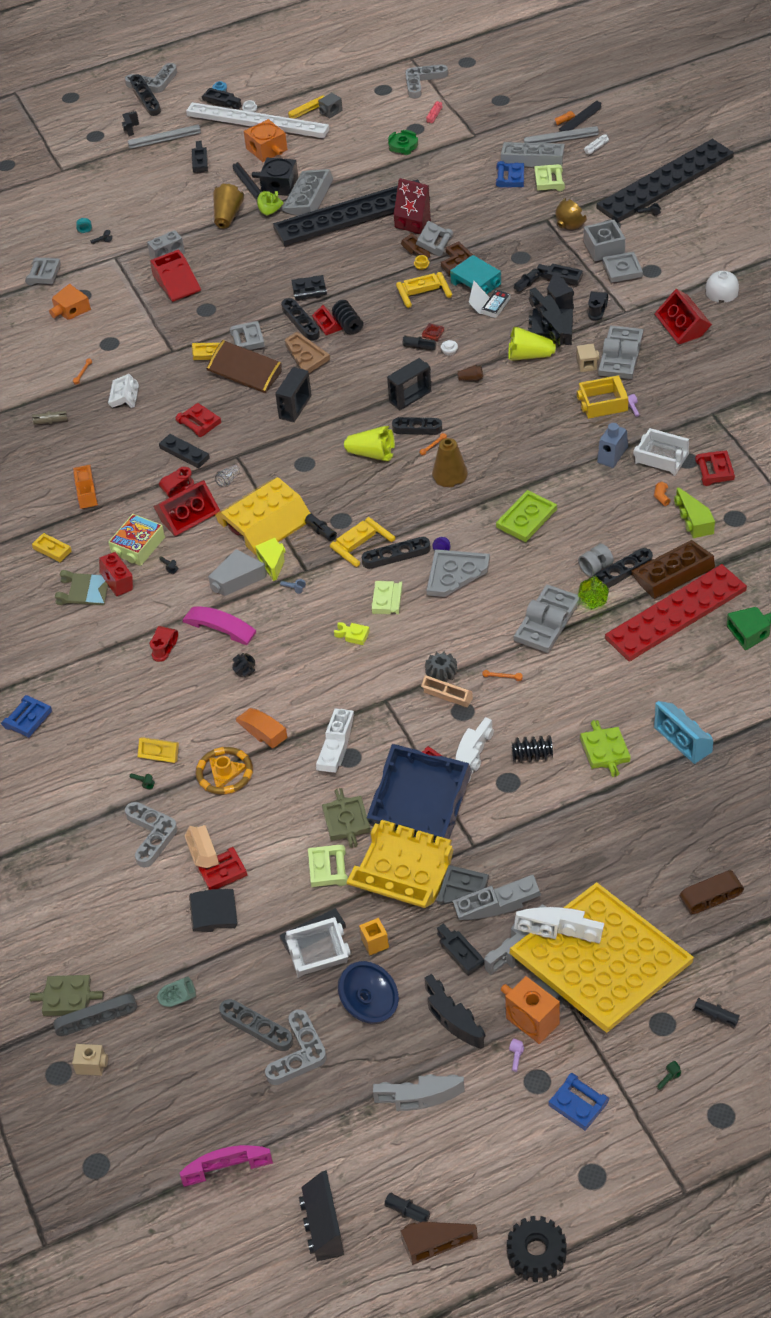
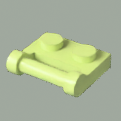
[534,164,565,191]
[308,845,348,887]

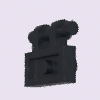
[291,275,327,300]

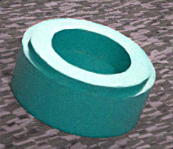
[76,218,92,233]

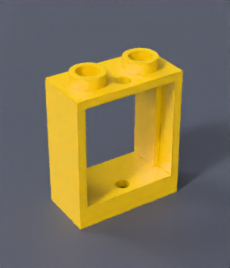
[576,375,629,419]

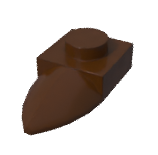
[400,233,430,258]

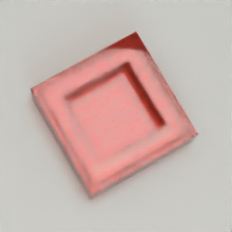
[422,323,444,342]

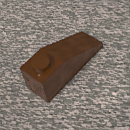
[400,1221,478,1265]

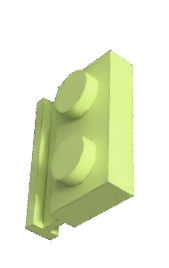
[372,581,403,614]

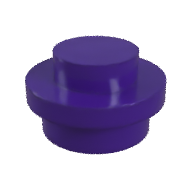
[432,537,451,551]

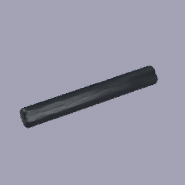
[559,100,602,132]
[232,162,262,200]

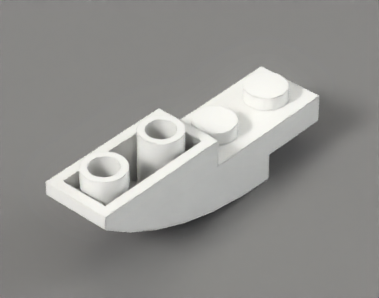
[316,708,354,773]
[455,717,494,783]
[514,907,604,943]

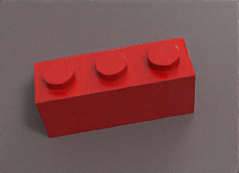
[654,289,712,344]
[153,480,220,536]

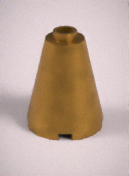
[213,184,244,229]
[432,438,468,488]

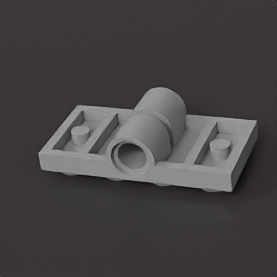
[598,325,644,379]
[514,584,581,653]

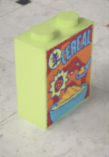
[108,514,165,566]

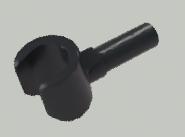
[638,203,661,215]
[90,230,112,244]
[159,556,179,574]

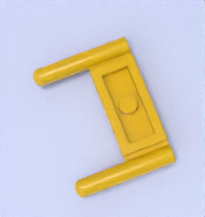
[396,272,452,308]
[330,517,395,567]

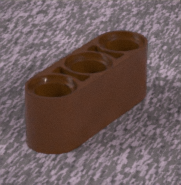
[679,870,744,914]

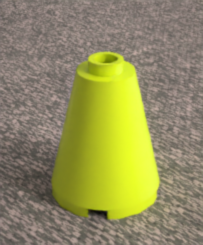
[508,327,556,361]
[344,426,395,461]

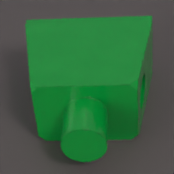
[726,607,771,651]

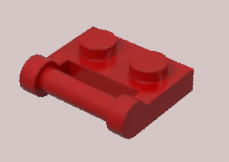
[175,403,222,437]
[695,450,735,486]
[196,847,248,890]

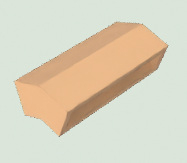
[421,675,473,708]
[184,825,219,868]

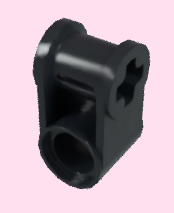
[588,291,608,321]

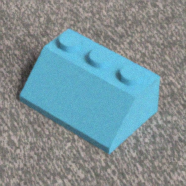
[654,701,713,764]

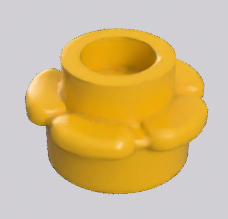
[414,255,430,270]

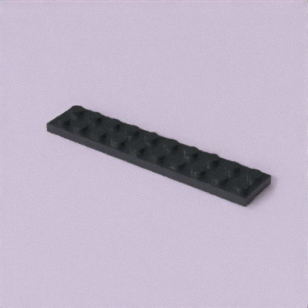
[596,138,734,223]
[273,179,430,246]

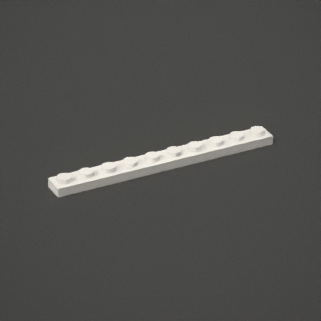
[186,102,329,138]

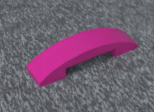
[183,606,256,645]
[180,1145,273,1187]

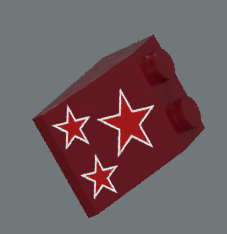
[394,178,431,234]

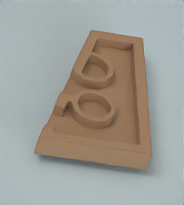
[285,332,330,373]

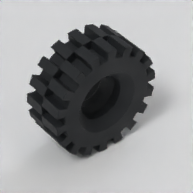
[507,1216,567,1282]

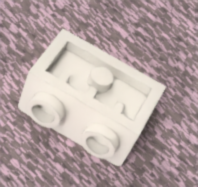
[108,374,139,408]

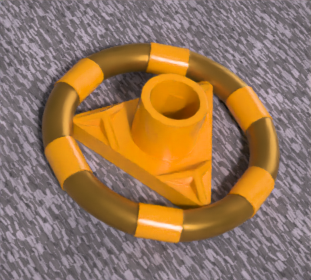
[196,747,253,795]

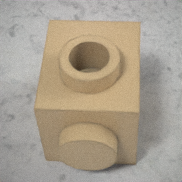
[577,344,599,372]
[72,1044,108,1076]

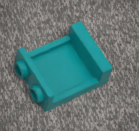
[450,255,501,294]

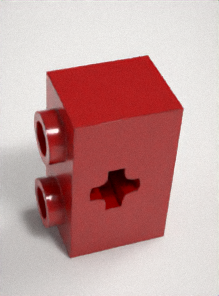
[99,552,133,596]

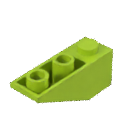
[674,488,715,539]

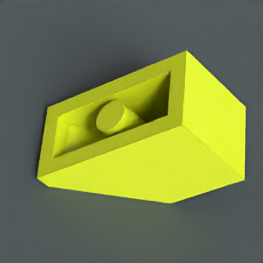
[255,538,286,581]

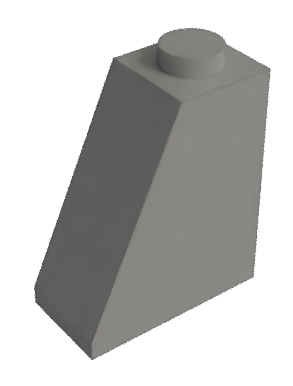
[208,549,267,596]

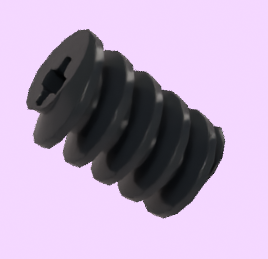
[332,300,364,335]
[512,735,553,763]

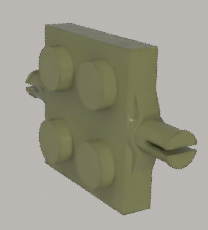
[322,788,371,848]
[30,975,104,1016]

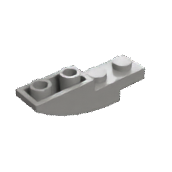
[453,875,541,920]
[484,904,546,975]
[373,1074,465,1111]

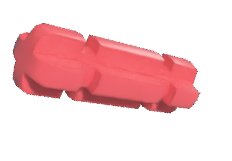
[426,101,443,123]

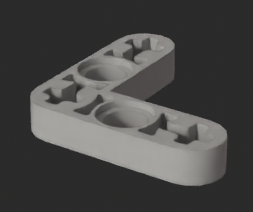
[125,63,177,93]
[405,65,448,99]
[125,802,177,868]
[265,1010,327,1085]

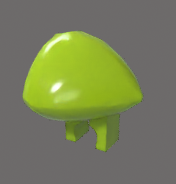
[257,191,284,216]

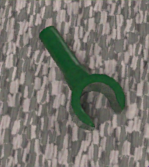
[130,773,155,790]
[656,1061,681,1090]

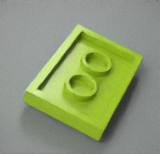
[496,490,557,542]

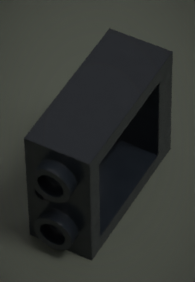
[387,358,432,411]
[275,367,312,422]

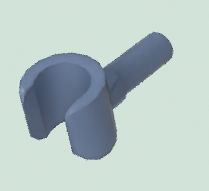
[280,579,306,594]

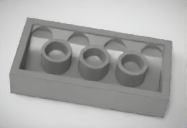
[501,142,565,167]
[282,169,333,216]

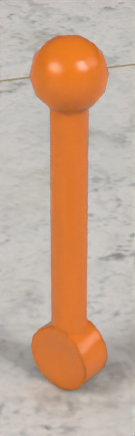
[73,358,92,385]
[420,433,447,455]
[482,670,523,681]

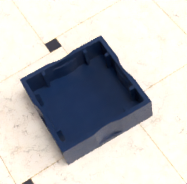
[366,744,472,843]

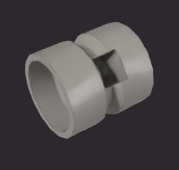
[578,543,614,577]

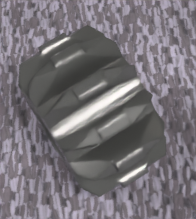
[425,651,457,682]

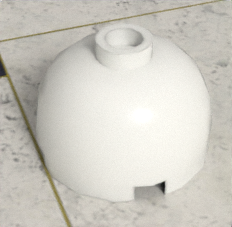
[706,271,739,303]

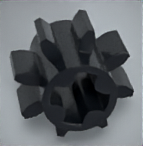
[232,653,255,677]

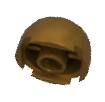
[555,198,587,230]

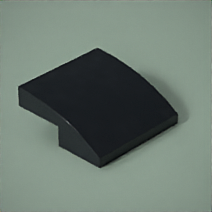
[189,889,237,932]

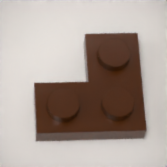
[441,241,473,275]

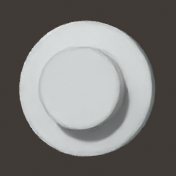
[242,100,257,112]
[441,340,458,356]

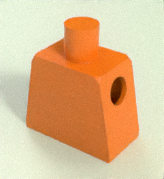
[49,284,91,320]

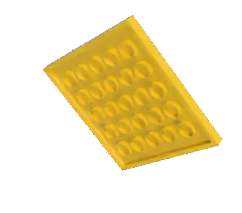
[509,882,694,1033]

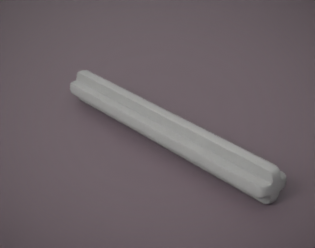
[128,125,201,149]
[524,126,599,143]

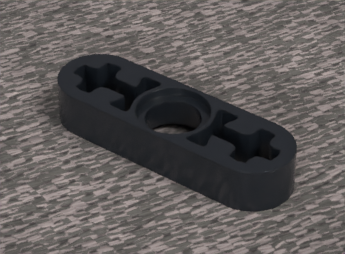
[392,417,442,435]

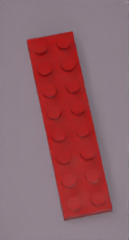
[605,564,747,662]

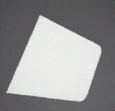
[469,281,490,314]

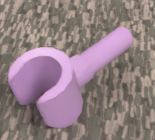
[628,394,639,417]
[509,1039,524,1072]

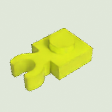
[334,622,370,645]

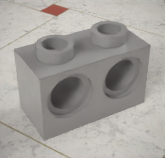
[147,230,185,259]

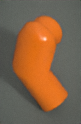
[555,111,575,126]
[654,482,671,506]

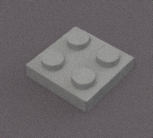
[602,252,643,283]

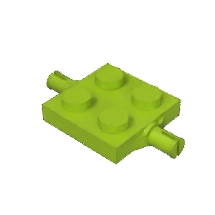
[580,720,631,777]

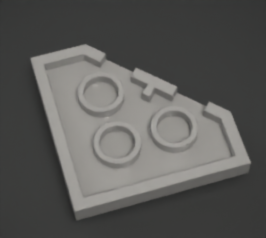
[426,550,490,597]

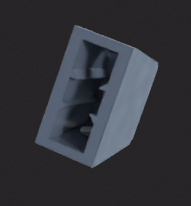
[597,423,628,468]

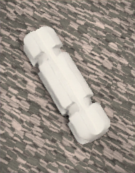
[584,134,609,155]

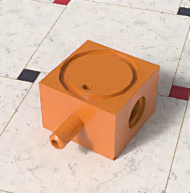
[244,119,288,162]
[501,976,560,1044]

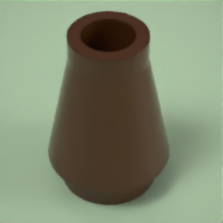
[458,364,483,381]

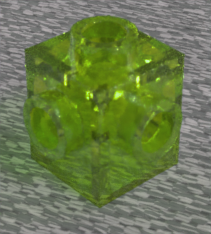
[578,576,609,610]

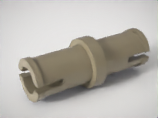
[32,410,68,425]

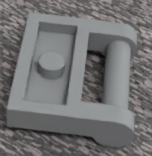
[416,221,453,256]
[25,258,61,285]
[230,321,265,350]

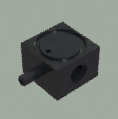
[252,157,298,196]

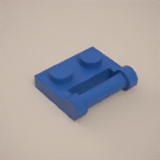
[496,161,524,188]
[1,695,52,738]
[548,1073,610,1131]

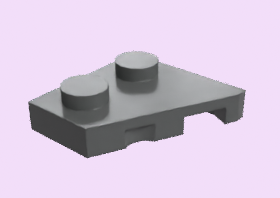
[437,865,489,905]

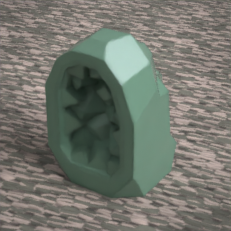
[157,976,196,1007]

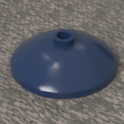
[338,961,399,1024]

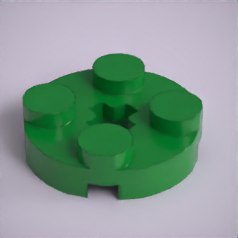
[388,130,418,155]

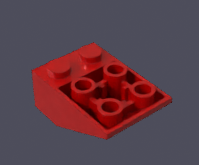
[150,249,201,302]

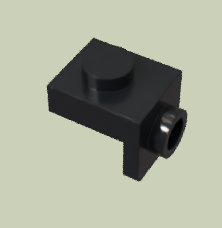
[122,111,139,136]

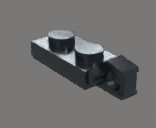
[202,88,242,109]
[192,141,208,173]
[537,263,583,285]
[437,923,485,976]

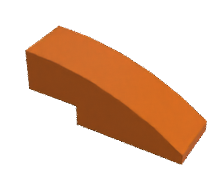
[73,465,98,509]
[236,708,287,749]

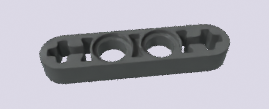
[53,994,137,1036]
[219,999,293,1051]

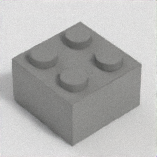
[584,220,626,261]

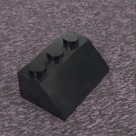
[299,1170,344,1262]

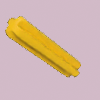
[288,95,325,119]

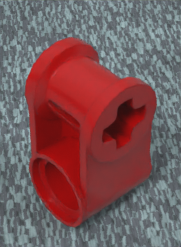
[159,467,194,497]
[149,626,178,662]

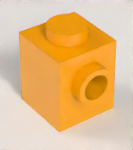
[359,918,389,956]

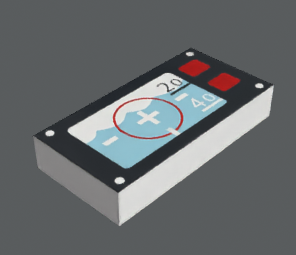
[481,290,511,318]

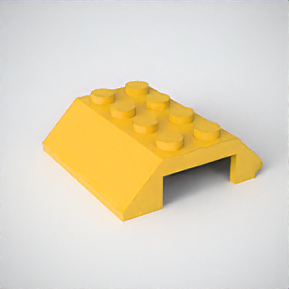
[215,477,310,556]
[347,820,454,908]

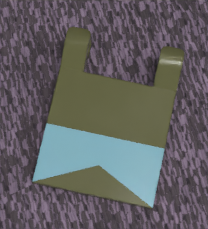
[55,570,109,605]

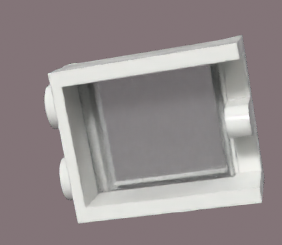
[633,428,689,476]
[285,917,350,978]

